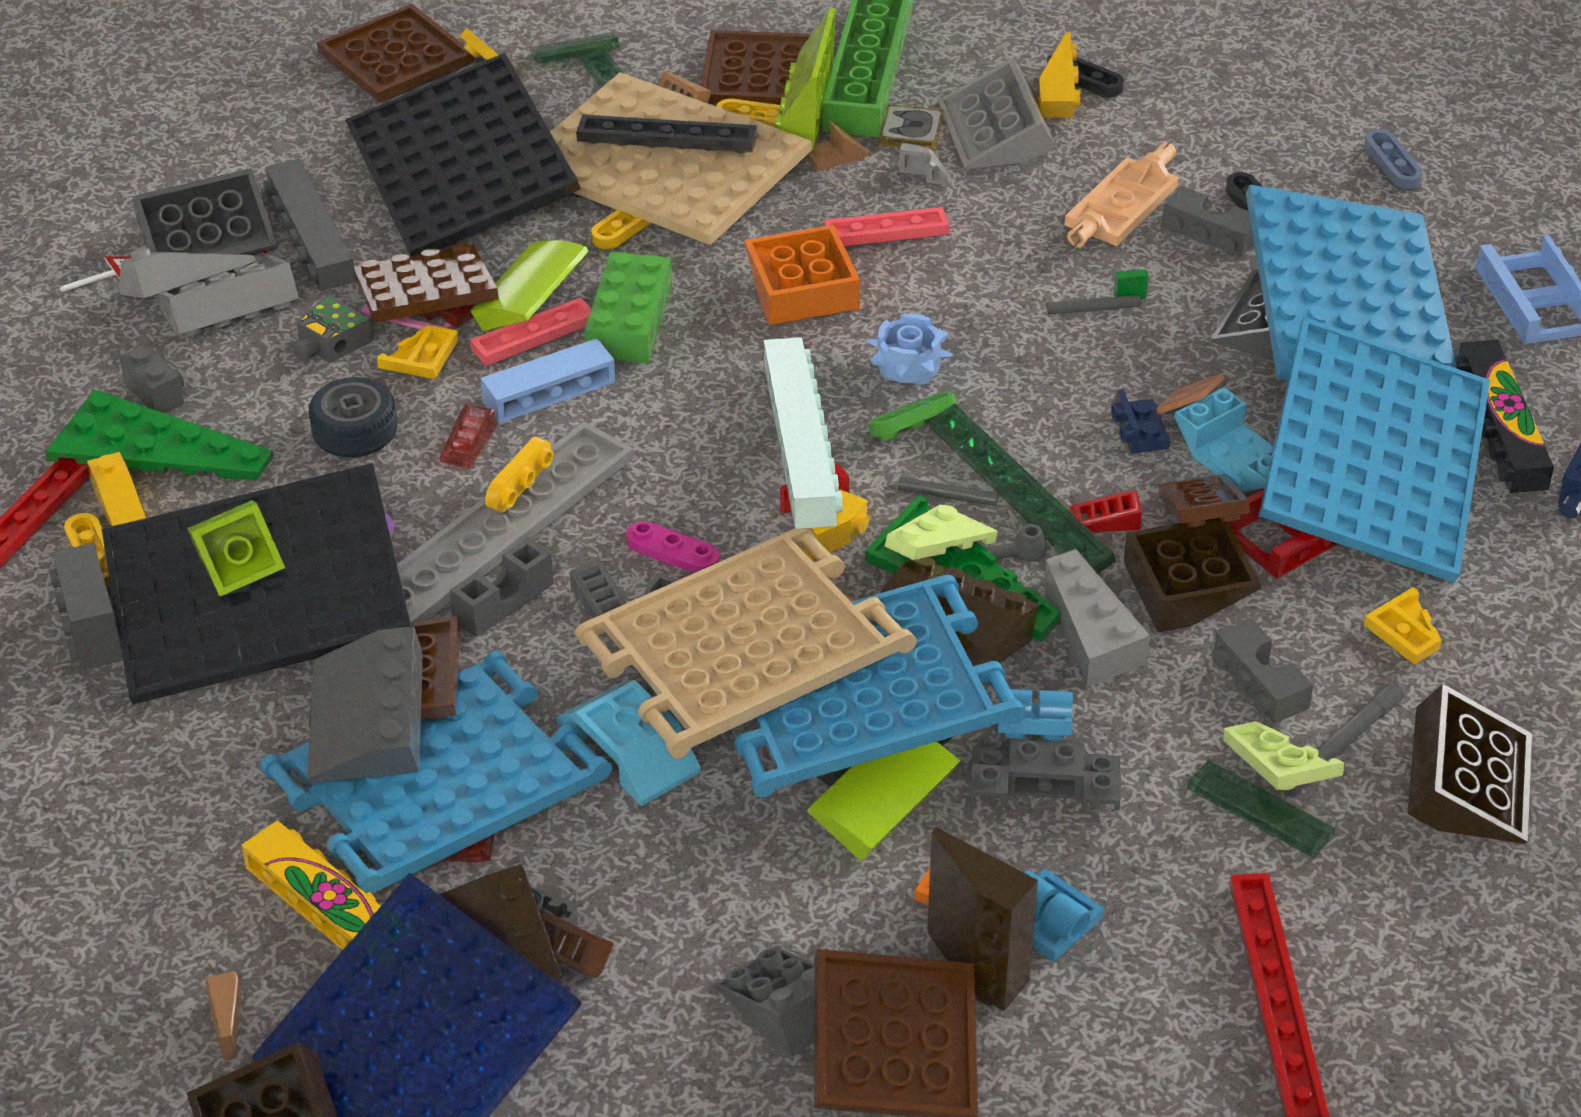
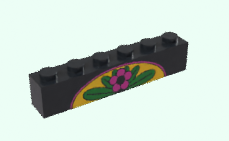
[1455,340,1554,493]

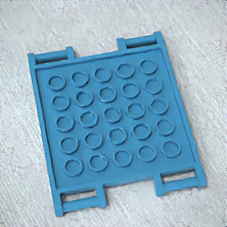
[734,575,1026,798]
[260,651,612,893]

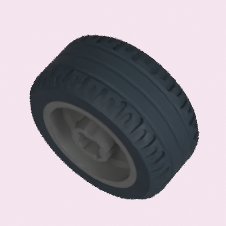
[308,377,397,457]

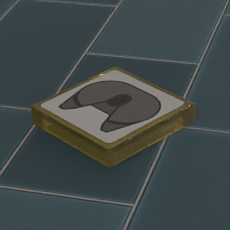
[878,104,944,151]

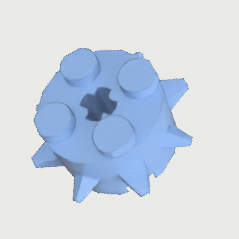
[866,314,953,385]

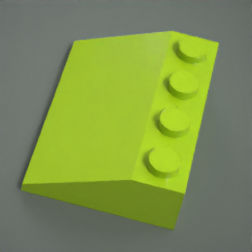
[775,8,836,149]

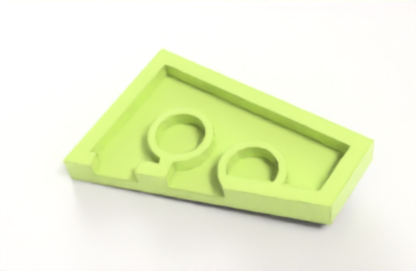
[885,504,998,560]
[1223,721,1344,790]

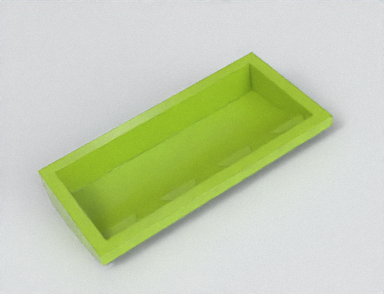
[470,240,589,331]
[807,742,960,861]

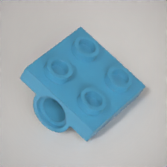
[998,689,1073,741]
[1024,868,1104,962]

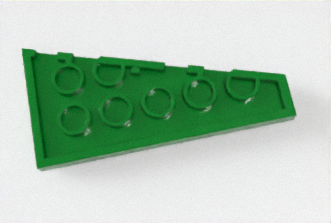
[45,389,273,479]
[865,494,1060,642]

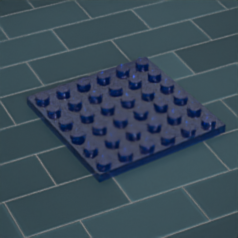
[251,873,582,1117]

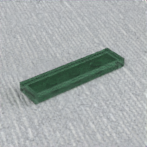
[1187,760,1336,859]

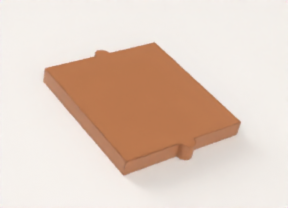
[1156,373,1225,414]

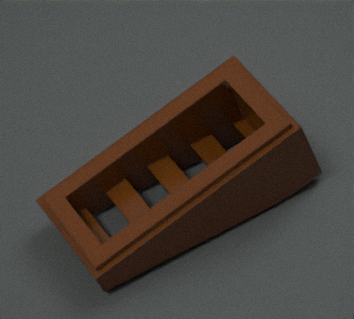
[540,910,613,978]

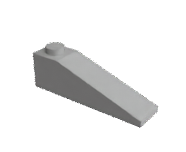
[119,248,255,298]

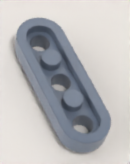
[1364,129,1422,189]

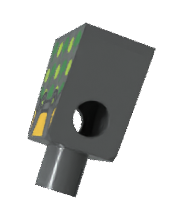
[293,295,372,362]

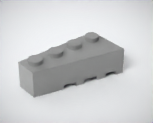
[1044,549,1150,688]

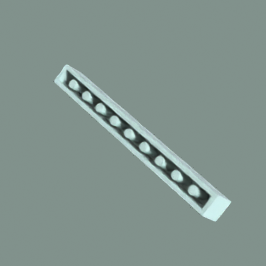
[764,337,843,529]

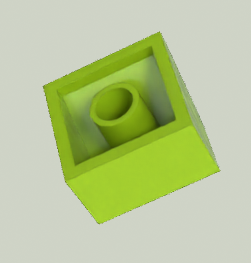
[187,500,285,596]

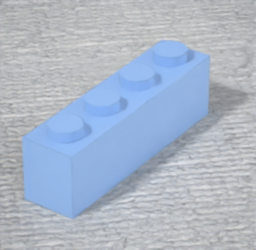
[480,338,615,423]

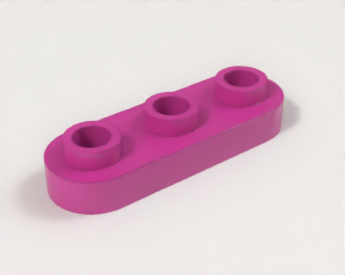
[626,521,720,573]

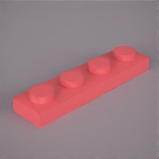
[824,207,949,246]
[470,297,592,366]

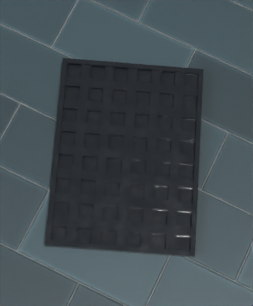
[345,53,581,256]
[101,463,412,705]

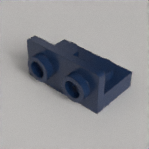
[1111,389,1170,453]

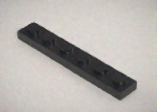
[576,114,758,153]

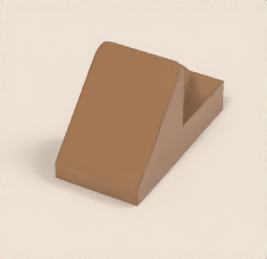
[804,122,869,172]

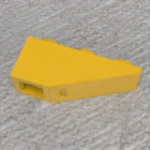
[1037,32,1080,118]

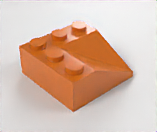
[744,225,860,325]

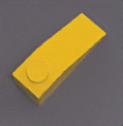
[87,452,146,527]
[799,489,870,560]

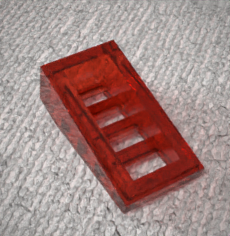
[440,404,496,469]

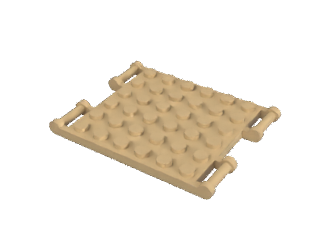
[575,528,917,759]

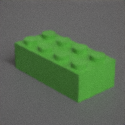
[585,252,672,363]

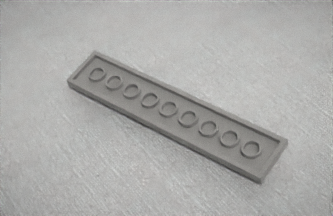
[397,421,634,622]

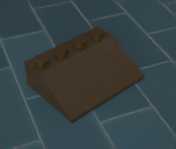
[879,557,1039,666]
[1408,684,1532,844]
[927,827,1038,1011]

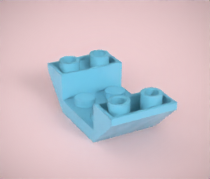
[1175,387,1273,494]
[556,680,701,807]

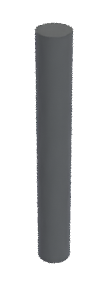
[1046,295,1141,315]
[898,476,999,506]

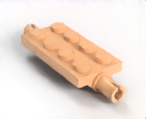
[1065,142,1179,248]

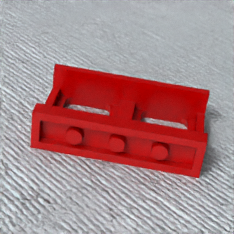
[1228,489,1338,579]

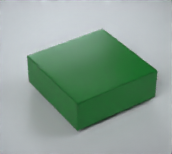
[1114,269,1149,299]

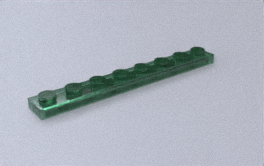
[929,403,1116,574]

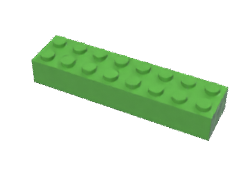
[822,0,913,138]

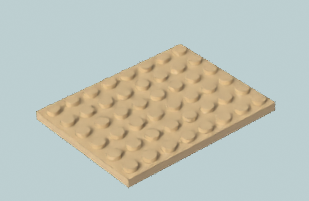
[550,72,812,245]

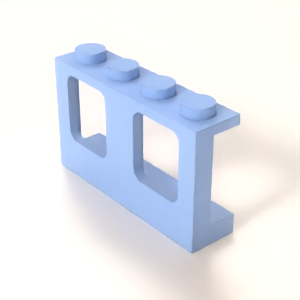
[1476,236,1581,344]

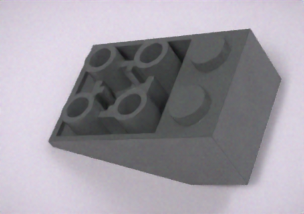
[714,947,815,1057]

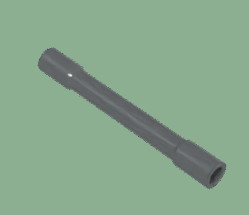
[1280,682,1404,797]

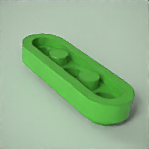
[868,391,957,441]

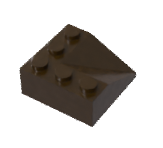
[1124,518,1261,633]
[406,863,561,1020]
[186,1042,337,1117]

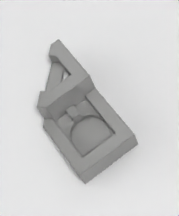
[899,143,952,186]

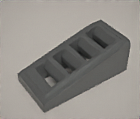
[570,560,627,618]

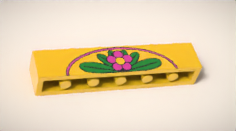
[241,820,426,993]

